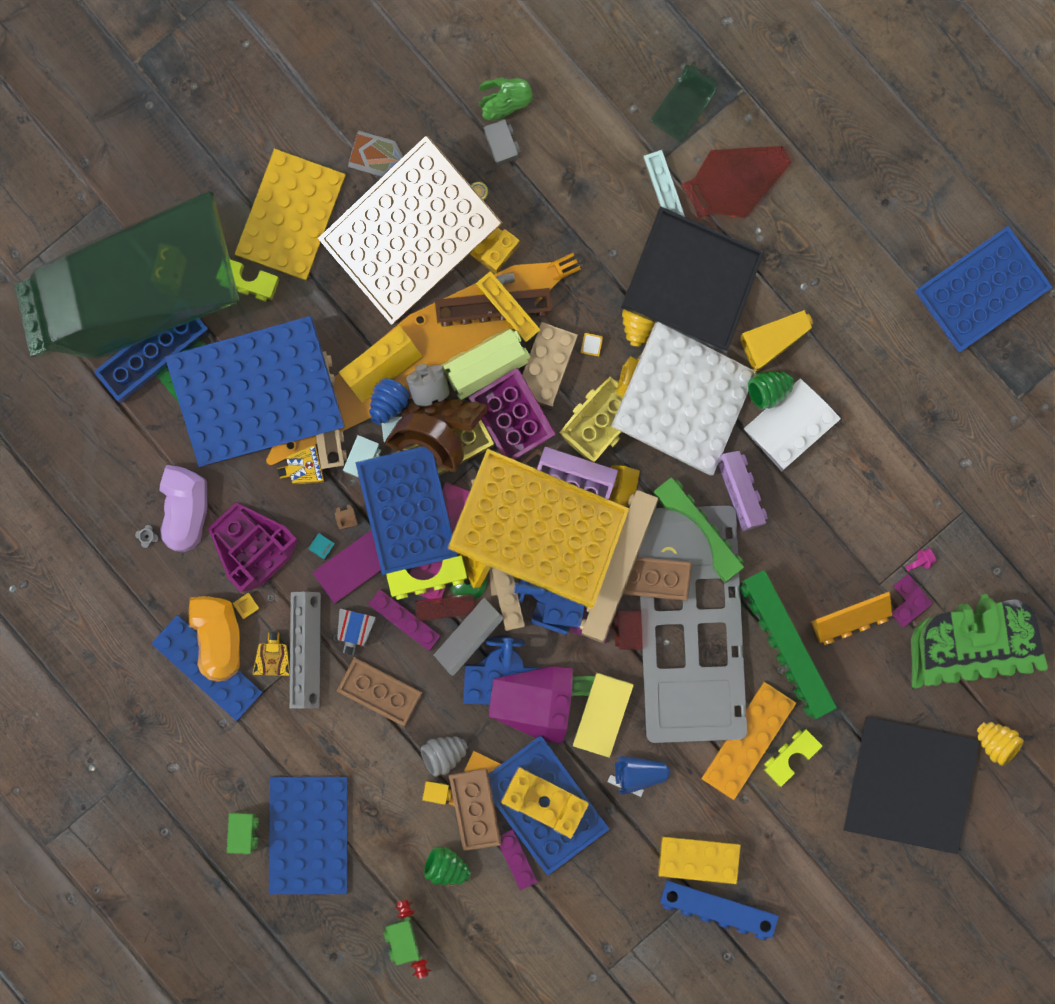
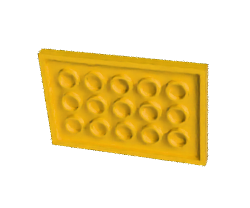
[235,149,346,281]

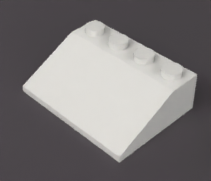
[744,379,841,472]

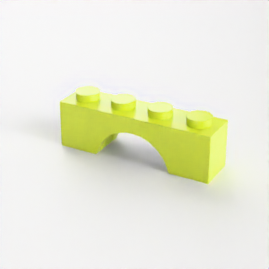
[386,555,467,600]

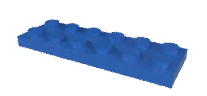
[151,615,263,721]

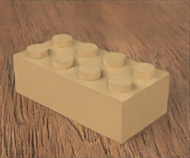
[522,322,578,409]

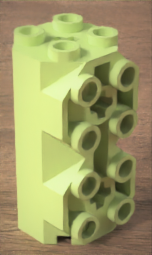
[442,328,531,400]

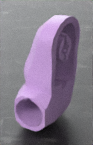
[159,465,207,552]

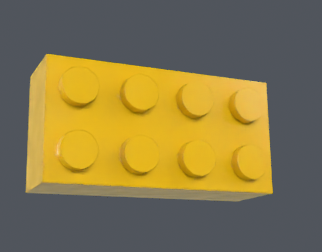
[658,836,740,884]

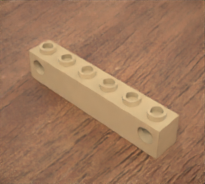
[316,351,347,469]

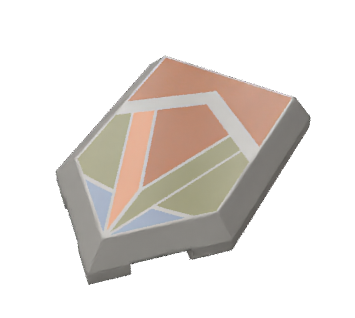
[348,131,404,177]

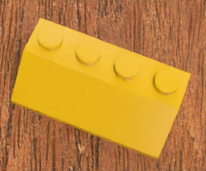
[339,325,423,403]

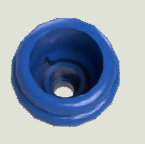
[369,378,410,425]

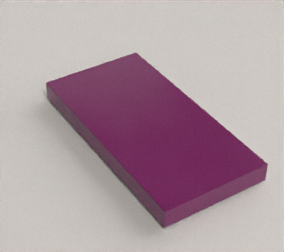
[312,530,381,604]

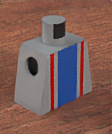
[337,609,377,656]

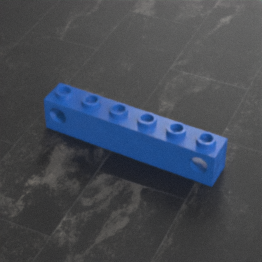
[659,880,779,940]

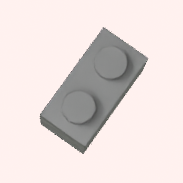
[484,120,520,166]

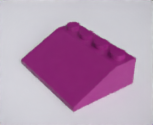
[469,368,556,460]

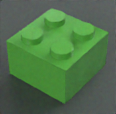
[227,812,259,854]

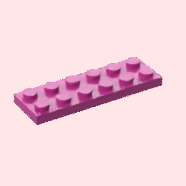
[409,482,470,603]

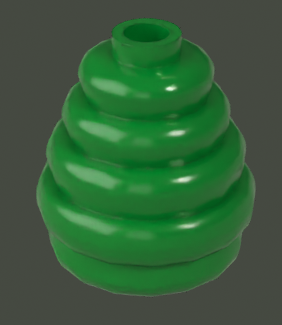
[748,371,794,409]
[424,846,471,885]

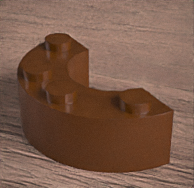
[384,414,464,473]

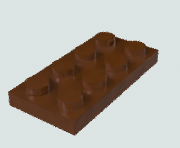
[401,398,488,431]

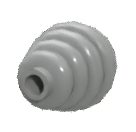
[421,736,468,776]

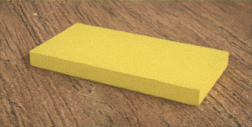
[573,672,633,758]

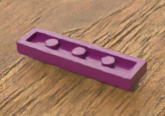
[368,589,440,651]

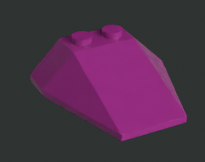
[208,502,298,593]
[488,666,573,743]

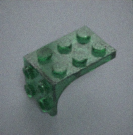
[650,64,717,143]

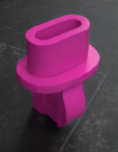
[906,548,937,572]

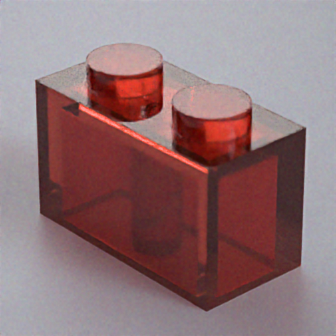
[614,610,643,651]

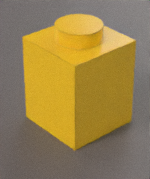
[423,781,452,804]

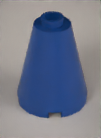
[615,756,670,795]

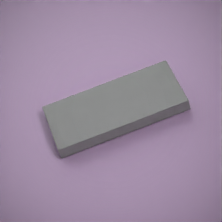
[434,598,504,676]

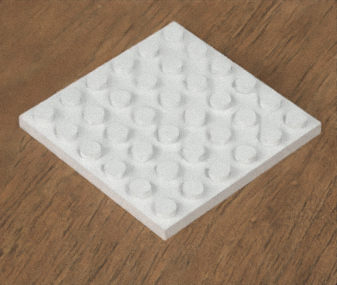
[611,322,756,476]

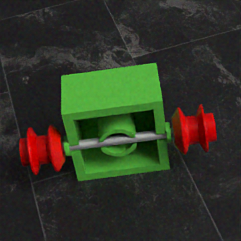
[383,899,431,979]

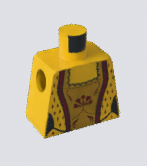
[253,632,290,676]

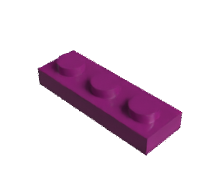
[499,829,537,890]

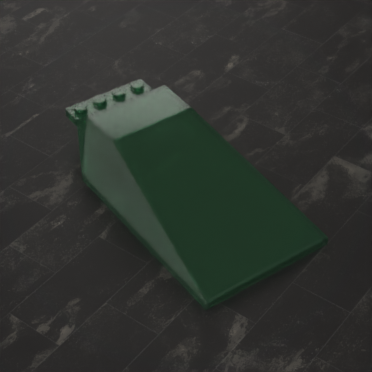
[14,191,239,359]

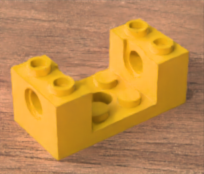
[469,228,520,274]
[501,766,589,838]

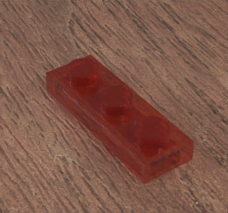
[415,594,474,621]

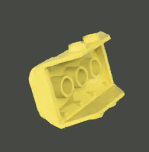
[559,377,624,462]

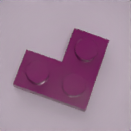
[892,574,933,628]

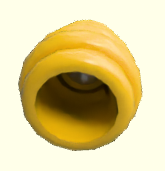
[622,309,655,346]
[977,722,1023,766]

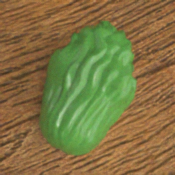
[478,77,533,121]

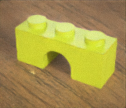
[216,257,280,302]
[763,729,822,787]

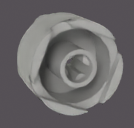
[406,364,450,406]

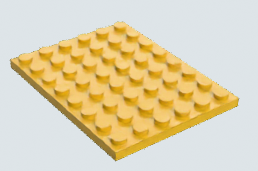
[448,449,629,609]

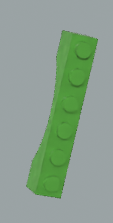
[653,477,744,583]

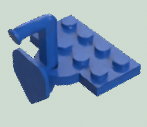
[514,578,584,627]
[463,635,542,705]

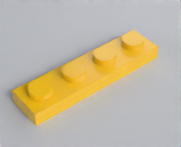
[476,271,540,343]

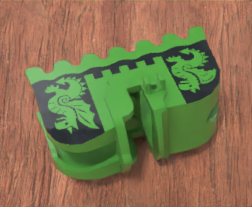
[911,594,1048,689]

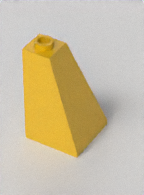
[740,310,813,373]

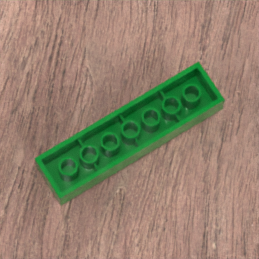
[740,570,837,719]

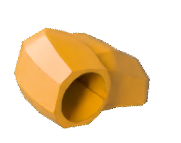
[189,596,240,682]

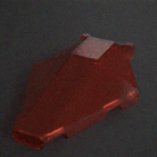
[681,146,791,219]

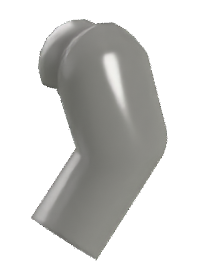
[496,273,515,285]

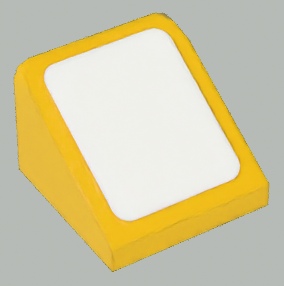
[580,333,603,357]

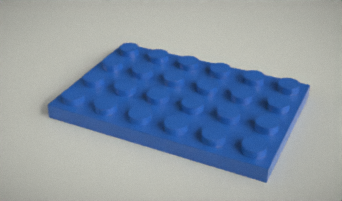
[915,226,1053,353]
[355,446,457,575]
[489,735,610,876]
[269,777,348,894]

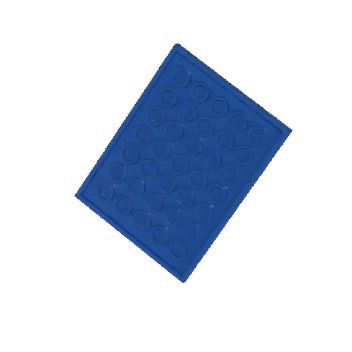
[165,315,345,467]

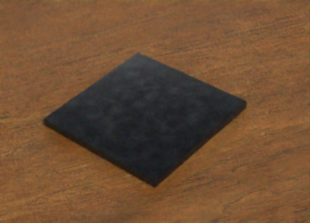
[621,206,764,353]
[843,717,980,854]

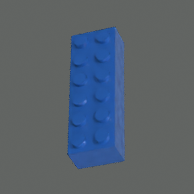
[94,300,210,404]

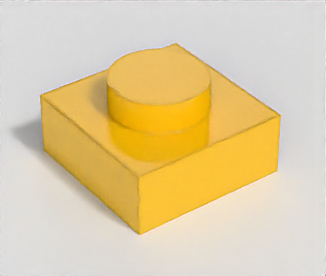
[233,593,260,619]

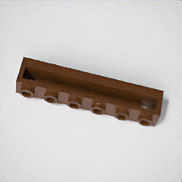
[435,288,552,327]

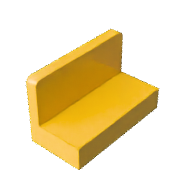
[609,465,640,508]

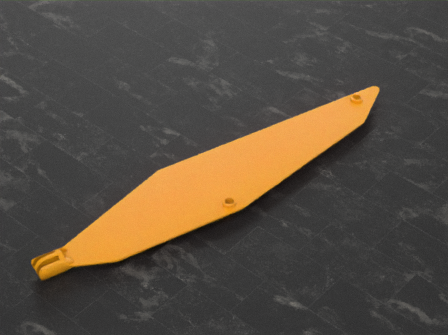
[266,253,581,465]

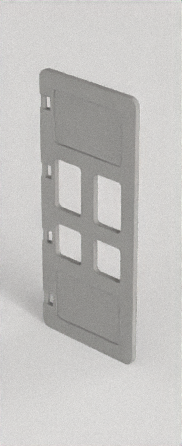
[638,505,747,743]

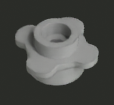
[135,525,158,548]

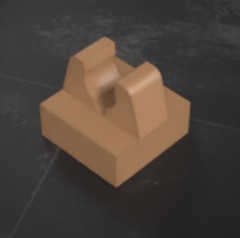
[335,505,358,530]

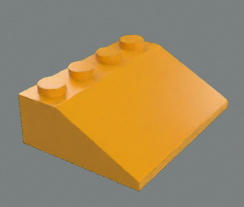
[810,592,892,645]

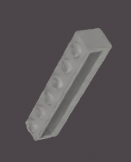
[290,592,321,709]

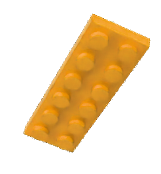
[701,682,796,800]

